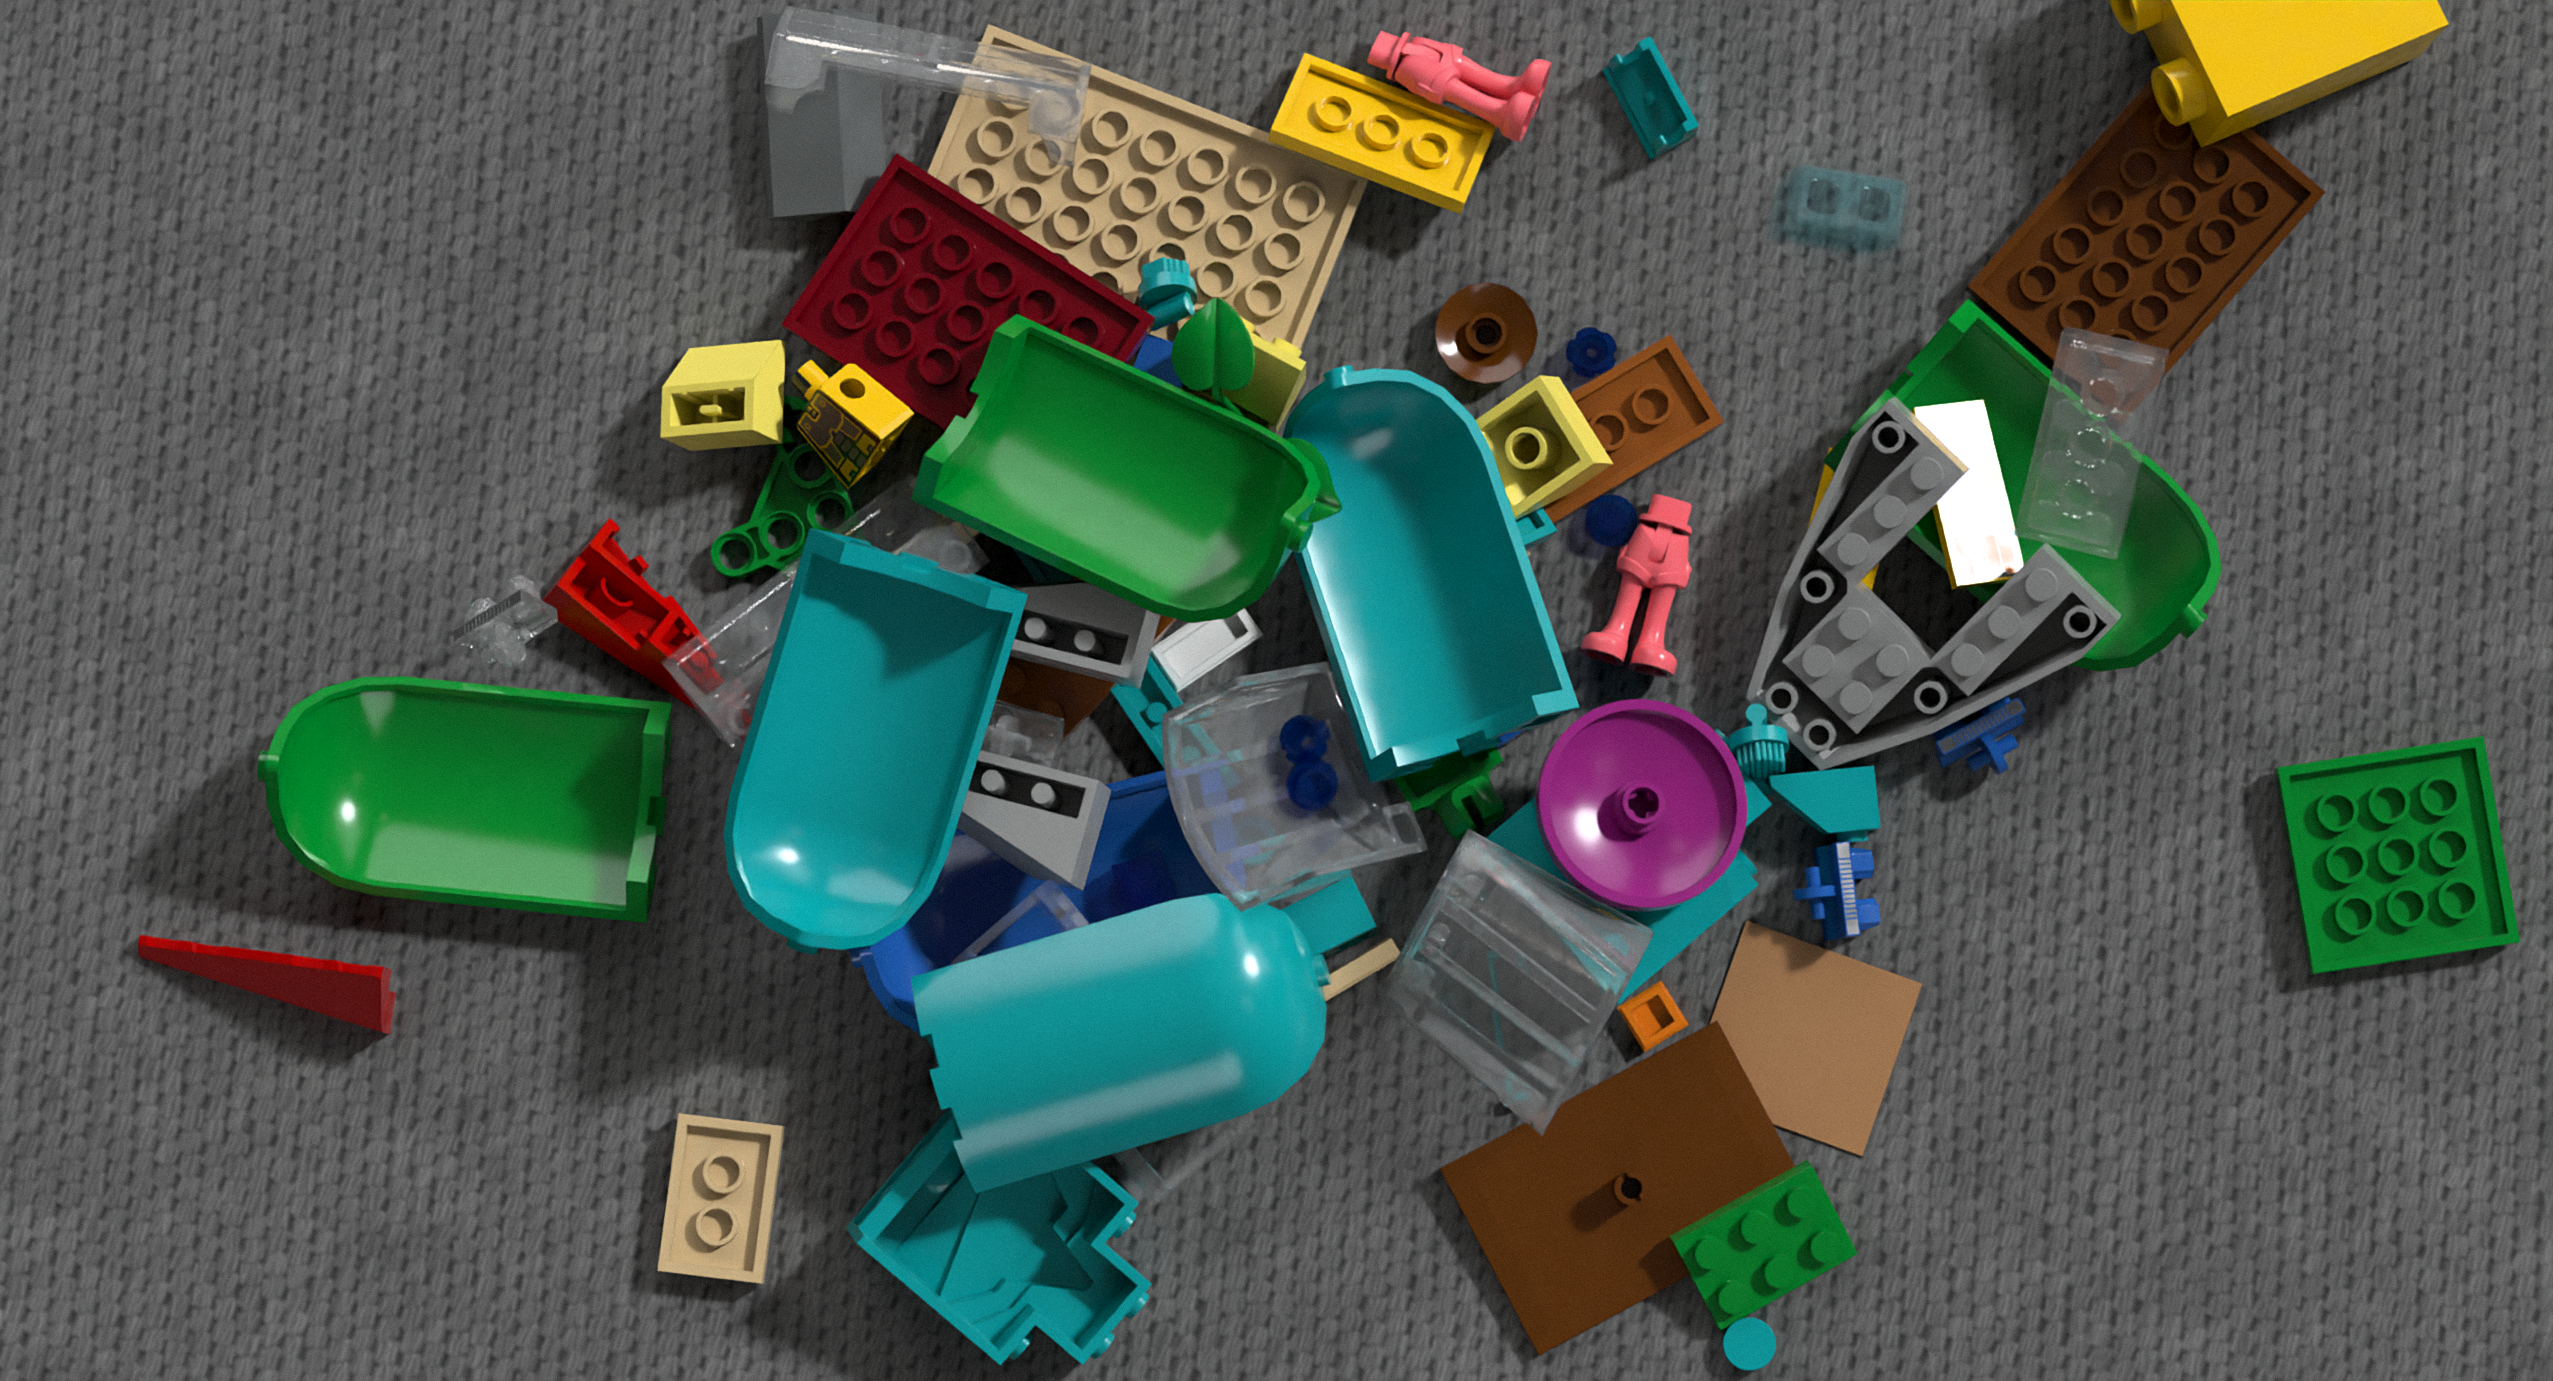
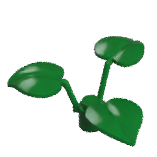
[1171,298,1342,523]

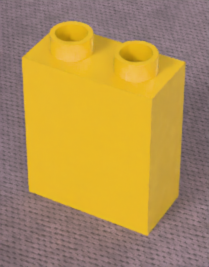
[2109,0,2449,148]

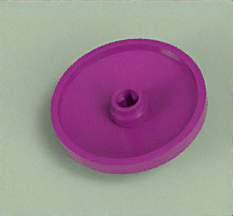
[1535,699,1747,912]

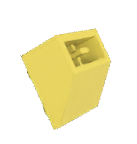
[1196,317,1306,433]
[660,340,786,451]

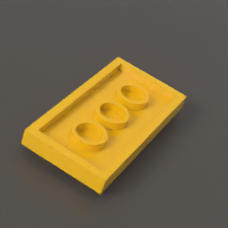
[1268,53,1496,215]

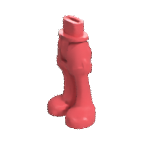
[1367,31,1552,142]
[1580,494,1692,678]

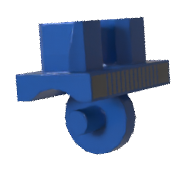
[1932,696,2026,775]
[1792,841,1881,941]

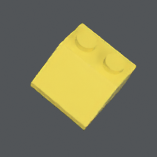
[1475,375,1613,520]

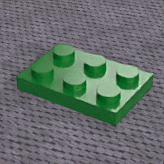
[1669,1160,1858,1330]

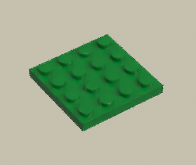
[2274,736,2520,975]

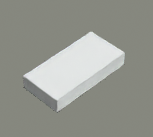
[1150,608,1263,694]

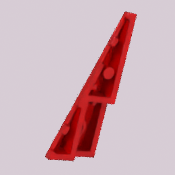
[537,518,753,742]
[138,935,396,1034]

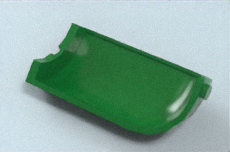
[1823,299,2222,672]
[911,314,1321,623]
[257,676,673,923]

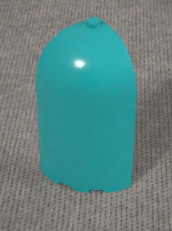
[1282,365,1579,783]
[723,528,1028,955]
[911,893,1331,1193]

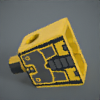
[789,360,914,489]

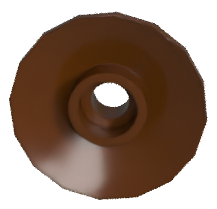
[1434,282,1538,385]

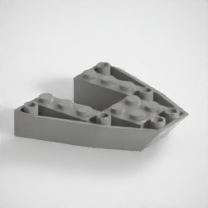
[1746,397,2122,771]
[957,580,1161,891]

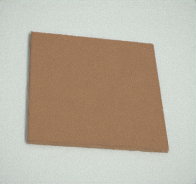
[1710,921,1922,1156]

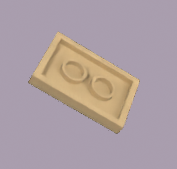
[657,1113,785,1284]

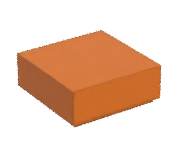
[1616,981,1689,1053]

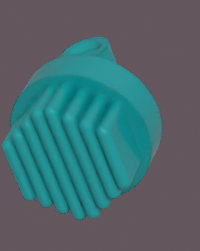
[1138,257,1197,331]
[1729,704,1789,779]

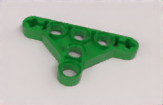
[710,396,867,579]

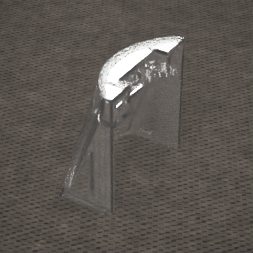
[1162,661,1429,912]
[1378,829,1654,1136]

